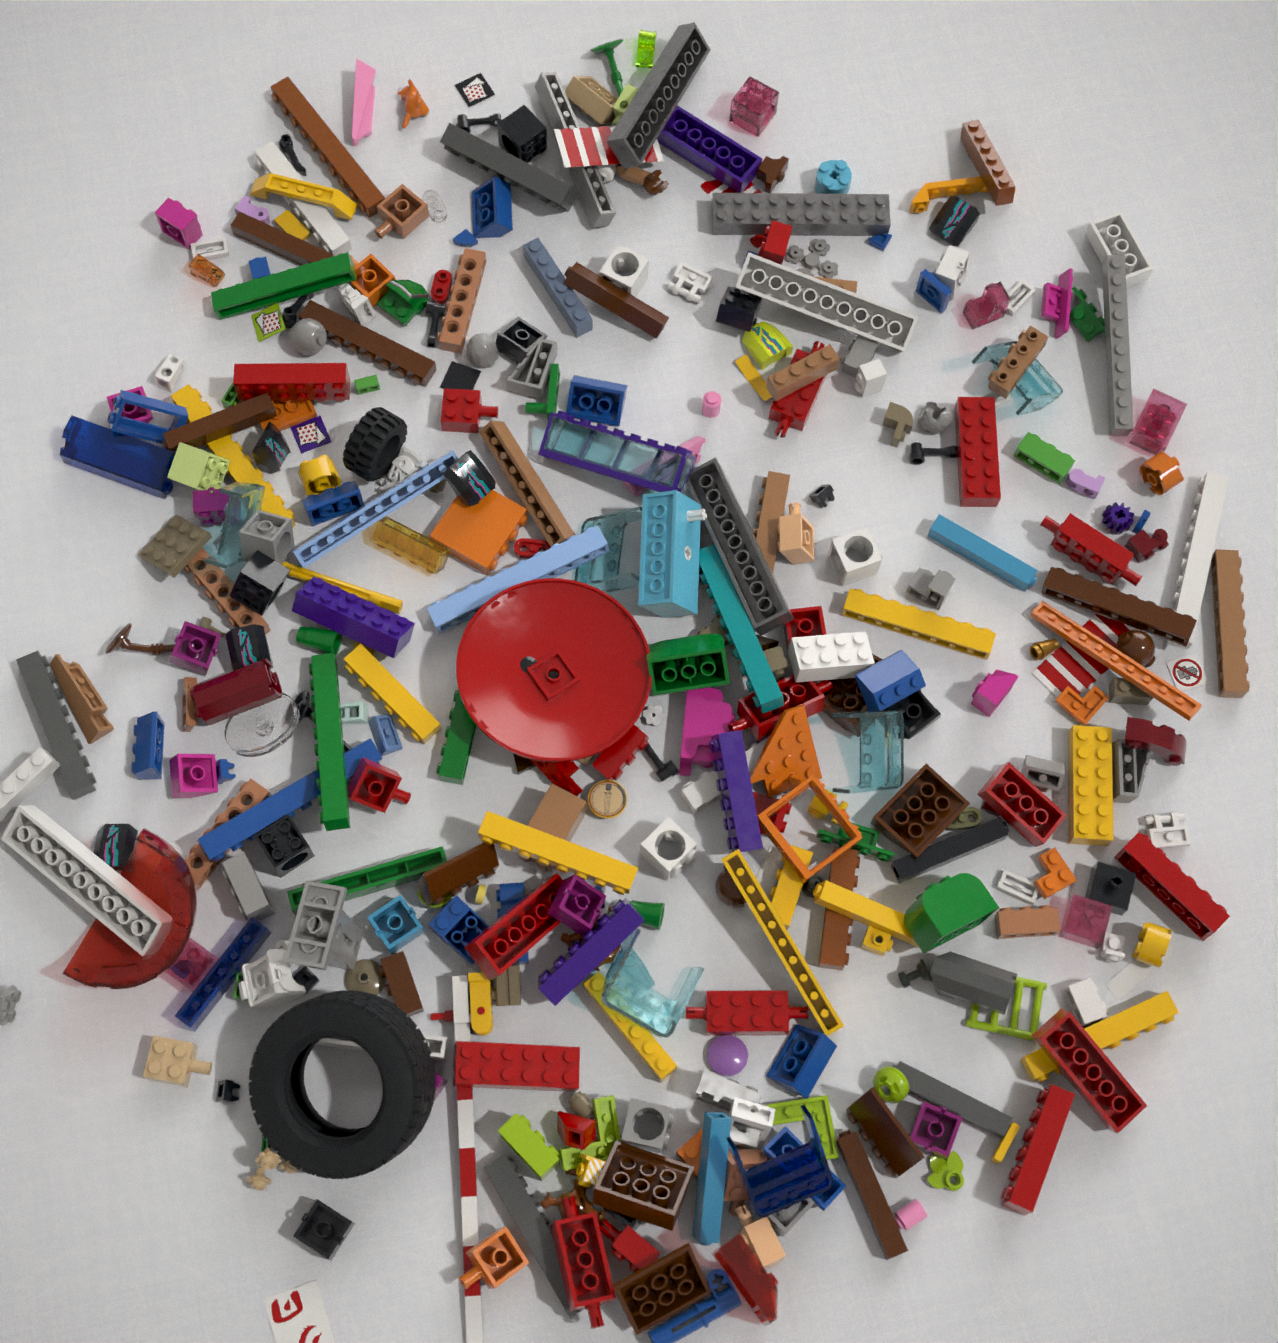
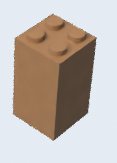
[519,784,587,873]

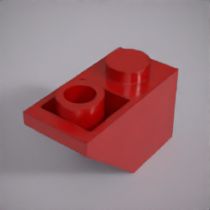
[557,1111,596,1150]

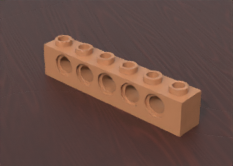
[437,248,487,354]
[184,547,271,634]
[176,778,272,890]

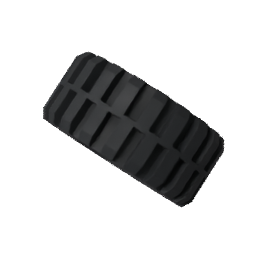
[343,407,407,482]

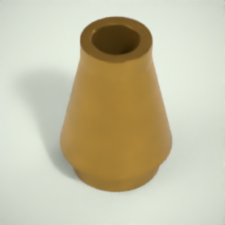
[1029,638,1059,660]

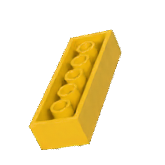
[1068,725,1113,846]

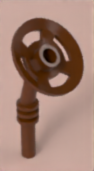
[105,623,175,655]

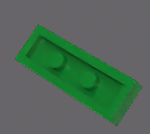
[525,363,561,421]

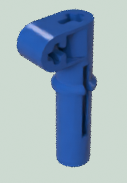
[648,1269,742,1343]

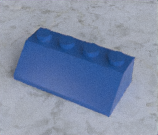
[762,1126,846,1211]

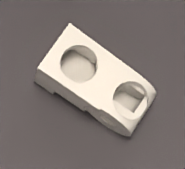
[154,354,186,392]

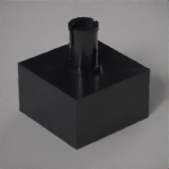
[1083,861,1136,916]

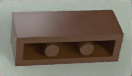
[378,951,424,1017]

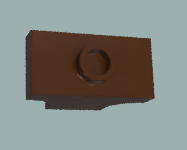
[757,156,789,193]

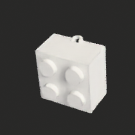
[933,245,970,300]

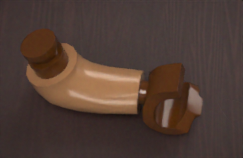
[616,164,669,195]

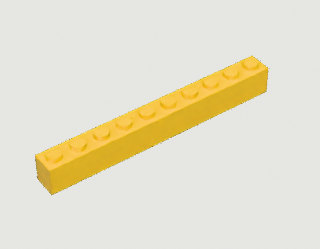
[170,384,296,528]
[721,849,844,1036]

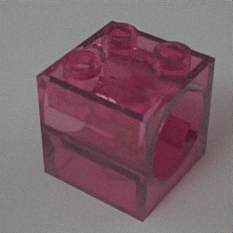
[729,76,779,137]

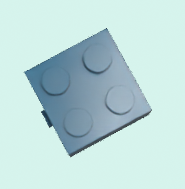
[367,895,425,955]

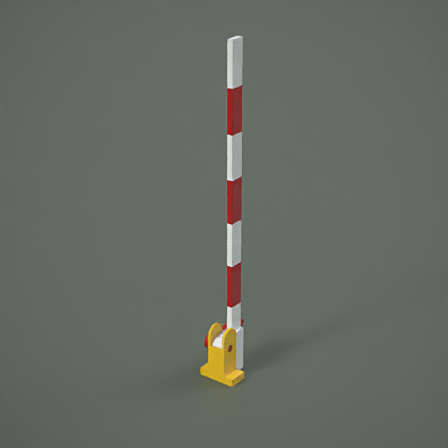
[430,972,493,1343]

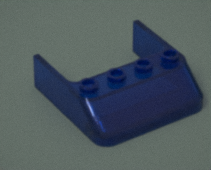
[726,1105,833,1217]

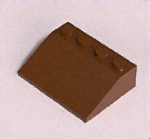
[823,654,883,737]
[871,763,970,858]
[846,1087,925,1178]
[592,1140,695,1231]
[612,1243,712,1335]

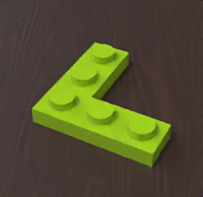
[559,1095,621,1171]
[766,1095,839,1161]

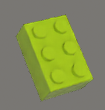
[498,1113,560,1181]

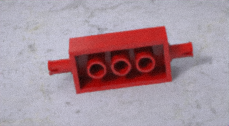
[768,341,827,438]
[1040,513,1143,587]
[728,674,833,741]
[686,991,809,1036]
[551,1196,616,1329]

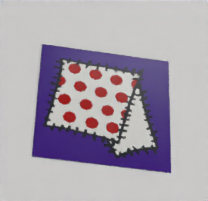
[291,416,331,453]

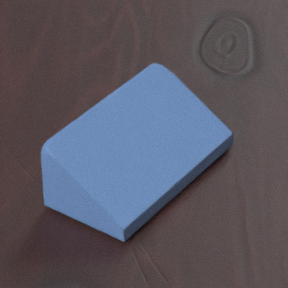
[369,714,403,756]

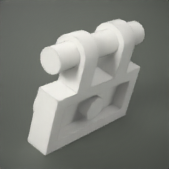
[667,262,713,303]
[1145,812,1191,849]

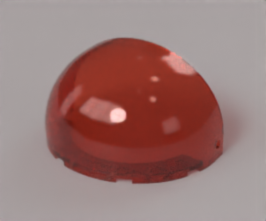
[62,828,197,989]

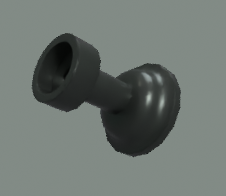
[802,875,825,898]
[898,959,932,988]

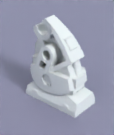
[335,283,376,326]
[379,445,428,493]

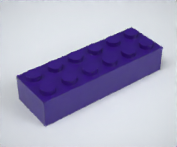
[657,105,762,193]
[292,577,415,658]
[709,730,763,852]
[538,898,645,1006]

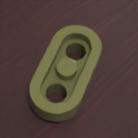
[946,807,982,831]

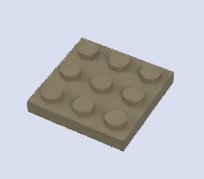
[138,515,212,578]

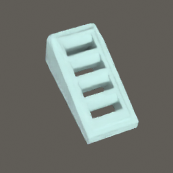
[341,702,368,724]

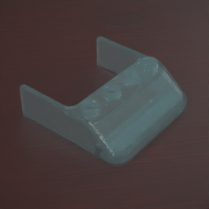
[971,341,1063,415]
[204,482,265,569]
[574,506,642,592]
[832,710,904,794]
[601,928,704,1038]

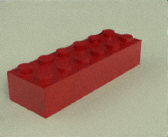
[233,363,350,402]
[954,397,1001,507]
[1114,832,1230,941]
[464,873,563,980]
[1031,1009,1147,1134]
[452,1041,580,1092]
[1000,1084,1075,1216]

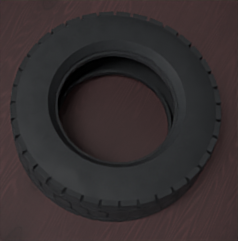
[249,990,436,1179]

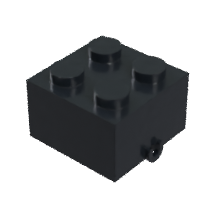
[716,287,762,332]
[293,1199,355,1261]

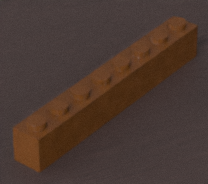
[299,300,437,387]
[1042,567,1197,647]

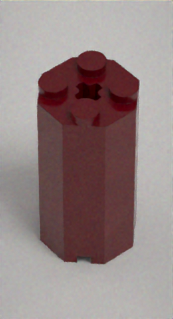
[190,659,282,725]

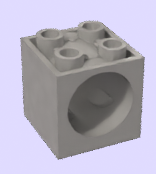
[239,509,295,564]
[621,1098,674,1154]
[752,1172,815,1237]

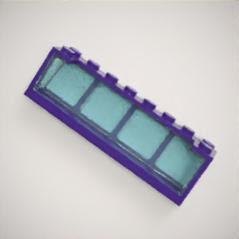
[538,411,697,492]

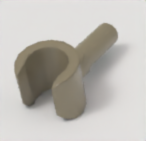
[200,617,225,637]

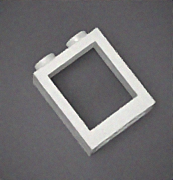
[728,1097,775,1149]

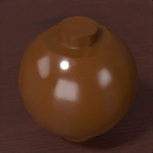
[1116,630,1155,668]
[715,865,747,908]

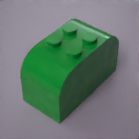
[647,634,730,696]
[904,873,999,954]

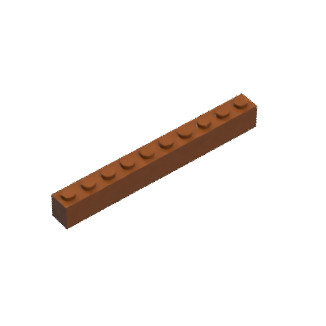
[271,76,385,218]

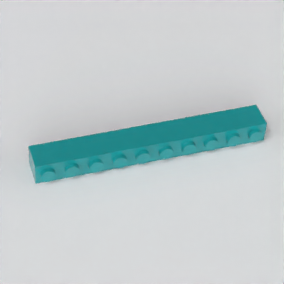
[699,544,784,714]

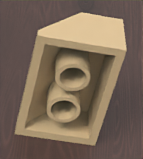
[565,76,618,125]

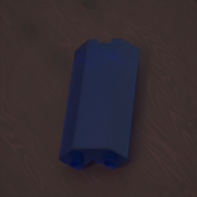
[60,415,175,499]

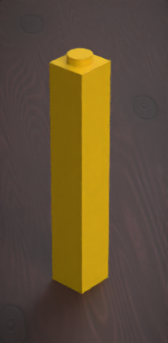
[813,880,920,948]

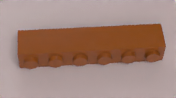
[960,120,1016,206]
[818,847,860,971]

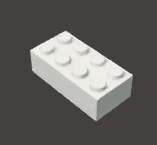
[1085,211,1154,287]
[788,632,875,682]

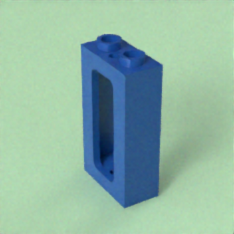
[107,390,188,444]

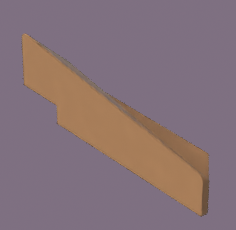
[50,654,114,744]

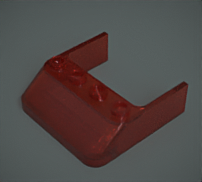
[714,1233,779,1326]

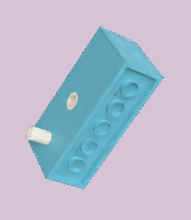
[638,490,707,618]

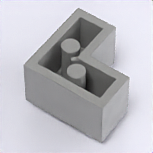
[906,567,956,610]

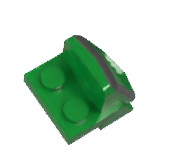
[377,279,429,326]

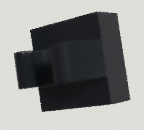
[809,484,835,507]
[293,966,320,995]
[216,1079,240,1103]

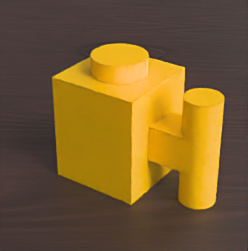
[807,788,849,825]

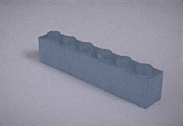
[523,238,593,338]

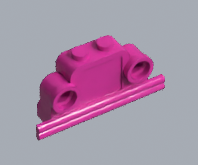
[679,687,735,776]

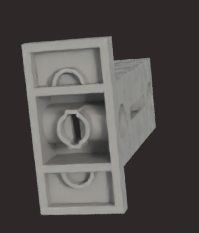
[284,880,364,971]

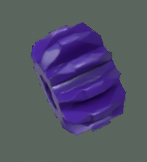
[1102,502,1134,534]

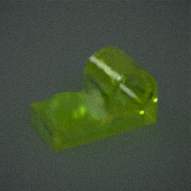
[636,30,656,69]

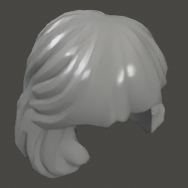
[466,333,498,367]
[917,401,953,434]

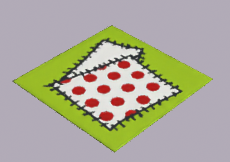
[251,303,286,342]

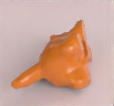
[398,79,429,128]

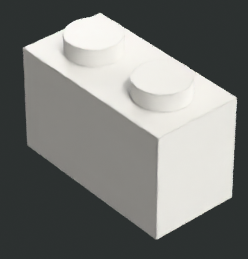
[854,359,887,398]
[1064,978,1107,1027]

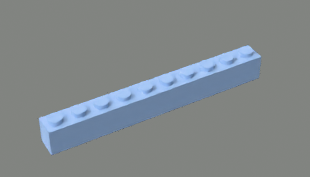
[293,450,459,568]
[427,526,610,634]

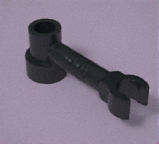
[456,113,501,133]
[279,134,306,176]
[282,292,314,328]
[425,301,445,348]
[910,442,958,465]
[644,743,679,782]

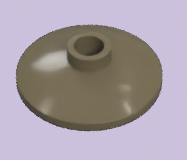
[345,959,386,995]

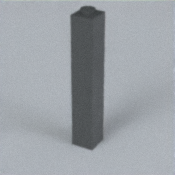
[892,1061,1013,1139]

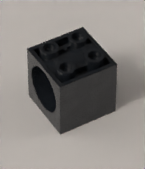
[497,105,547,163]
[229,550,290,616]
[254,814,314,877]

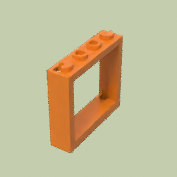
[757,775,863,883]

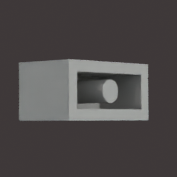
[841,335,878,378]
[1021,755,1065,791]

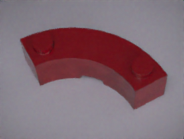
[1125,717,1186,766]

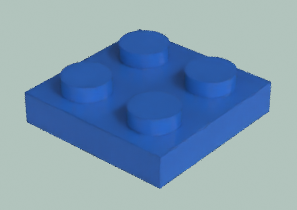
[915,269,952,314]

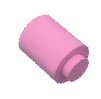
[702,391,721,418]
[894,1199,927,1231]

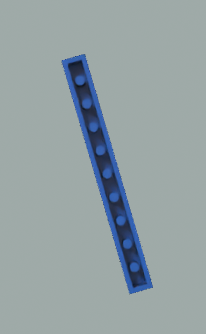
[197,738,383,862]

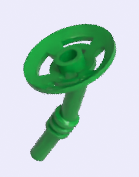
[590,39,623,96]

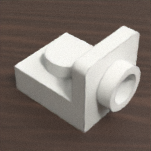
[1100,932,1125,963]

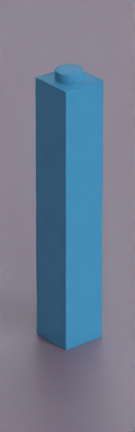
[927,514,1038,592]
[692,1112,732,1246]

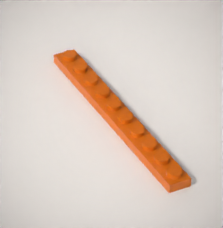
[1030,601,1202,721]

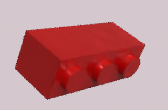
[591,725,649,781]

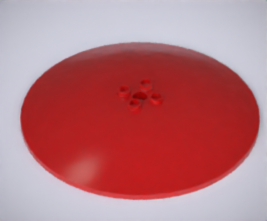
[456,578,652,762]

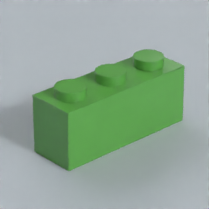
[1013,432,1076,484]

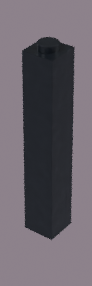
[891,817,1009,884]

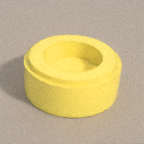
[474,884,487,905]

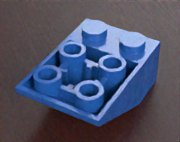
[428,895,489,966]

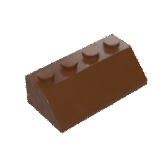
[416,843,499,907]

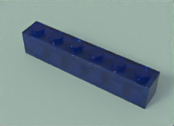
[175,917,271,1032]

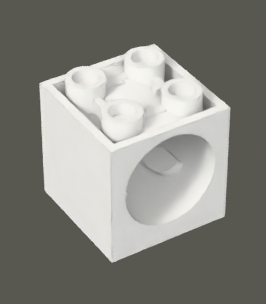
[600,244,649,297]
[828,527,883,586]
[640,817,697,881]

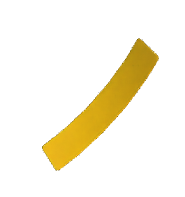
[735,354,772,401]

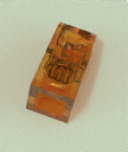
[188,254,225,287]

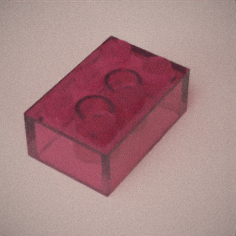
[1127,389,1187,455]

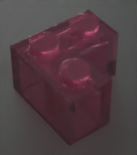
[963,282,1011,330]

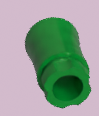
[296,626,342,656]
[628,900,665,930]

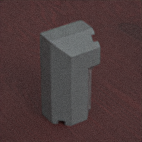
[930,951,1017,1015]

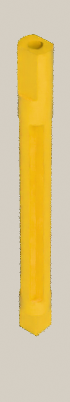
[282,561,403,613]

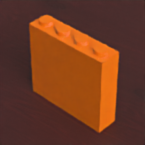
[429,490,528,575]

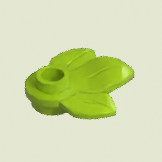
[927,1151,964,1191]

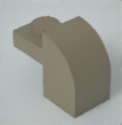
[882,402,913,448]

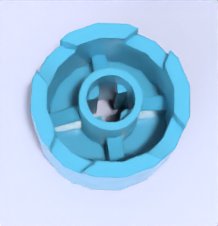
[815,160,852,194]

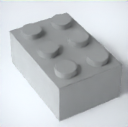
[221,852,275,924]

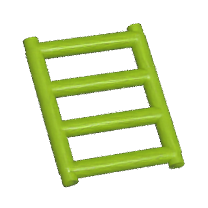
[965,977,1047,1041]

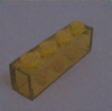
[371,516,451,574]

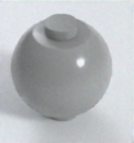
[288,318,327,355]

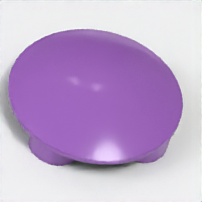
[707,1035,748,1076]

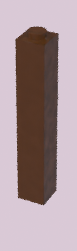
[231,211,333,266]
[564,262,670,339]
[162,392,277,457]
[836,1130,908,1260]

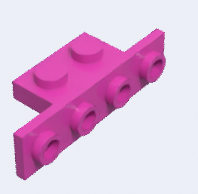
[1041,268,1073,339]

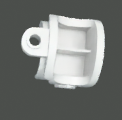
[238,940,306,1007]

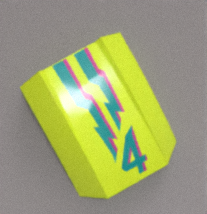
[742,321,793,370]

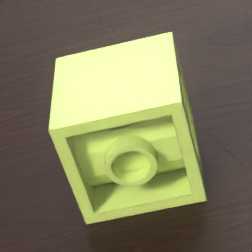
[167,442,230,493]

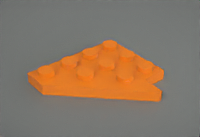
[260,400,317,431]
[749,705,822,797]

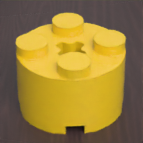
[298,455,341,496]
[1132,922,1172,968]

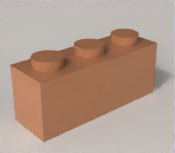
[994,905,1061,939]

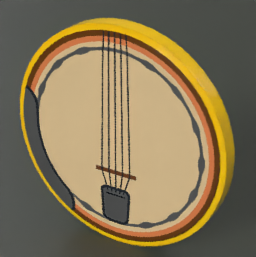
[588,780,627,819]

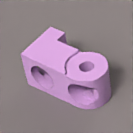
[235,196,270,225]
[1066,469,1105,499]

